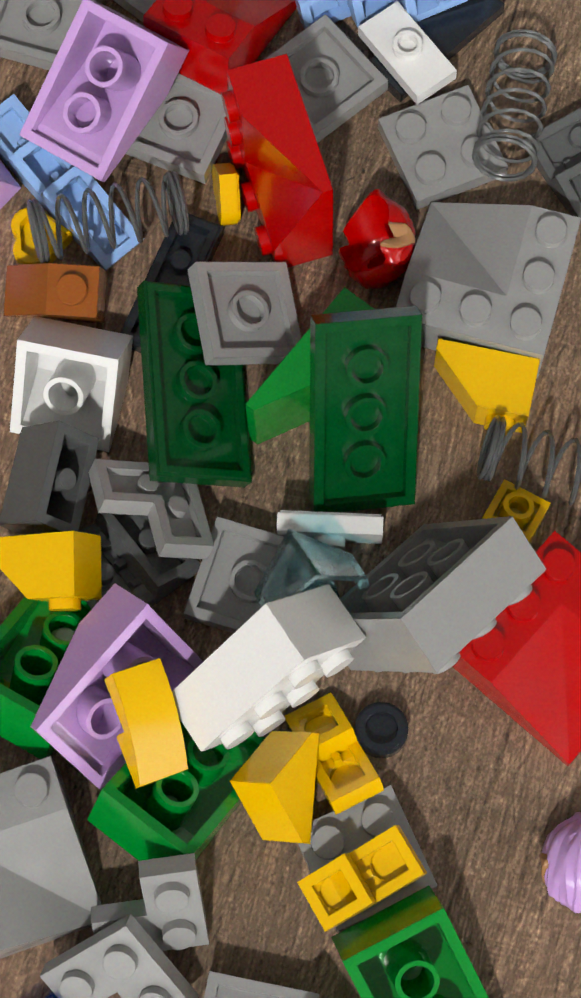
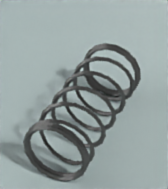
[472,29,557,182]
[26,170,189,263]
[477,415,581,506]

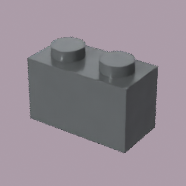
[0,420,99,535]

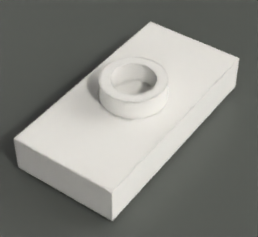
[358,1,457,105]
[277,510,384,550]

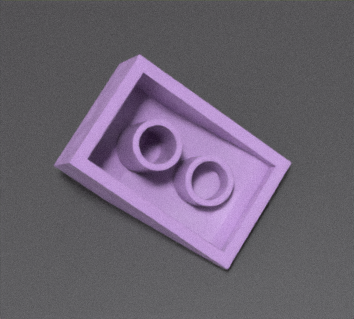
[19,0,189,182]
[30,583,203,790]

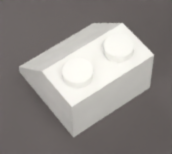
[10,316,133,452]

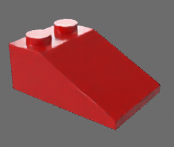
[143,0,297,95]

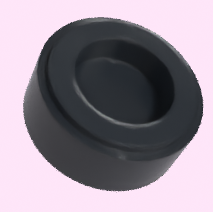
[354,702,409,758]

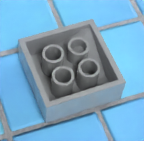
[396,202,581,378]
[340,516,546,674]
[0,756,103,959]

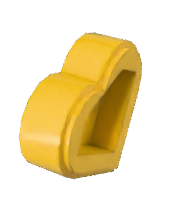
[212,163,241,226]
[11,207,73,265]

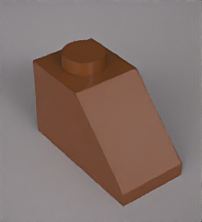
[4,263,108,323]

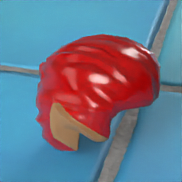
[338,189,416,289]

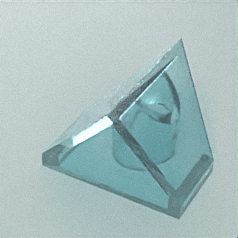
[254,529,370,608]

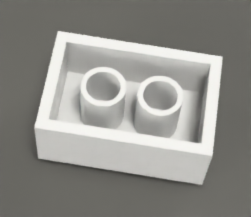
[172,584,366,752]

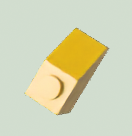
[434,339,540,435]
[0,531,102,611]

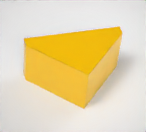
[230,731,319,844]

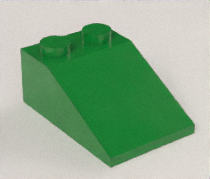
[245,287,374,444]
[0,597,91,759]
[87,719,265,861]
[331,885,489,998]

